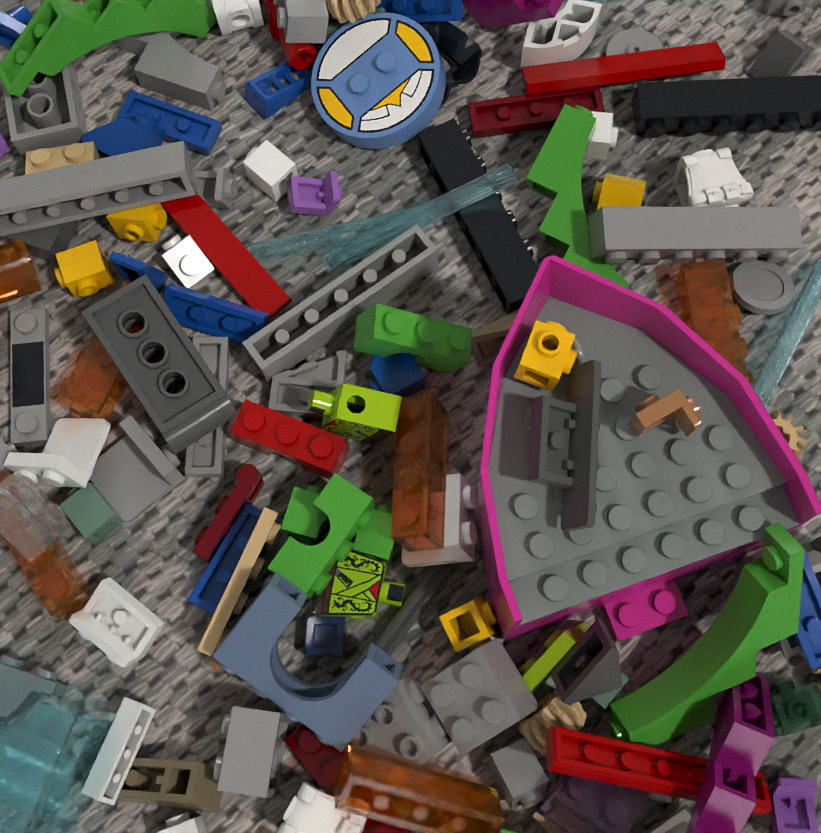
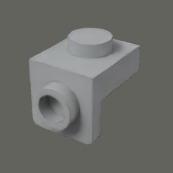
[194,167,237,209]

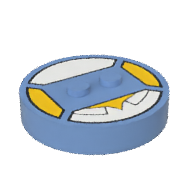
[311,13,446,149]

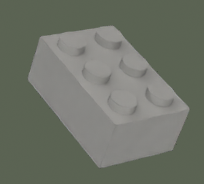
[0,54,88,162]

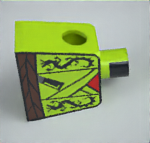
[307,384,402,445]
[313,550,406,620]

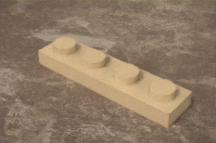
[197,507,281,656]

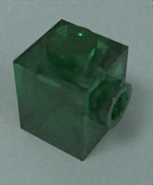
[770,680,821,736]

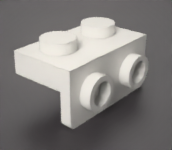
[68,577,166,668]

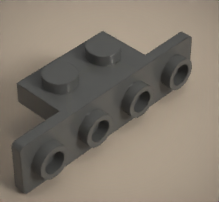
[528,360,602,531]

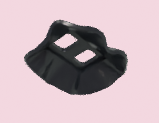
[421,21,482,106]

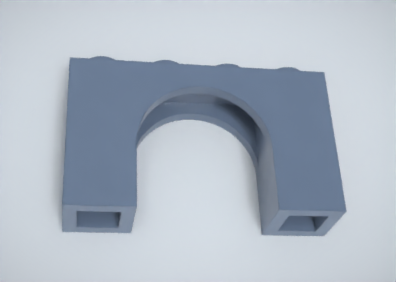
[212,571,403,752]

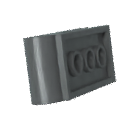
[81,274,238,455]

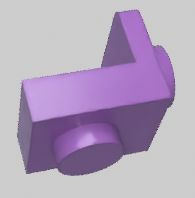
[286,170,342,216]
[769,775,819,833]

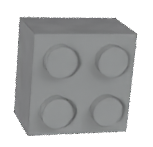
[420,638,540,756]
[213,706,290,798]

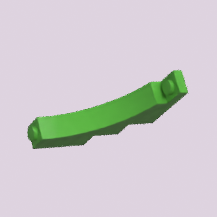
[0,0,217,97]
[526,104,630,289]
[607,522,805,747]

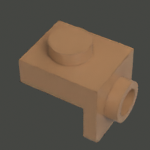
[629,389,702,437]

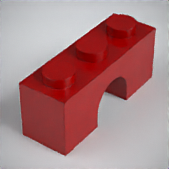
[230,399,349,480]

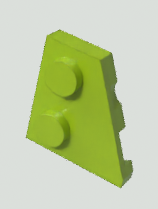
[519,622,590,694]

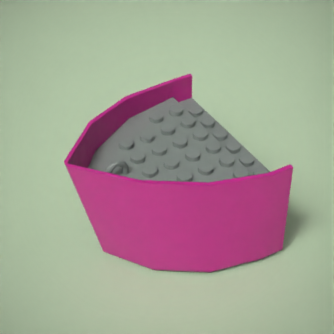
[476,255,821,643]

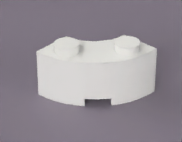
[520,0,602,70]

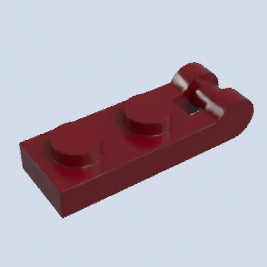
[193,464,264,563]

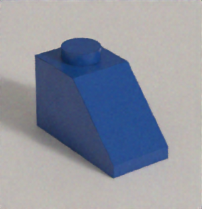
[81,113,167,156]
[368,353,425,401]

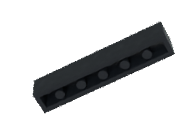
[632,75,821,138]
[418,118,539,314]

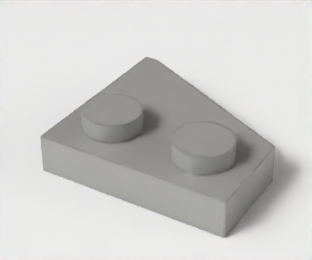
[268,350,348,418]

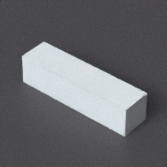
[81,697,156,805]

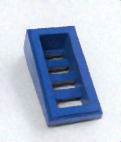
[245,61,312,120]
[109,251,168,294]

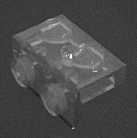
[0,470,71,561]

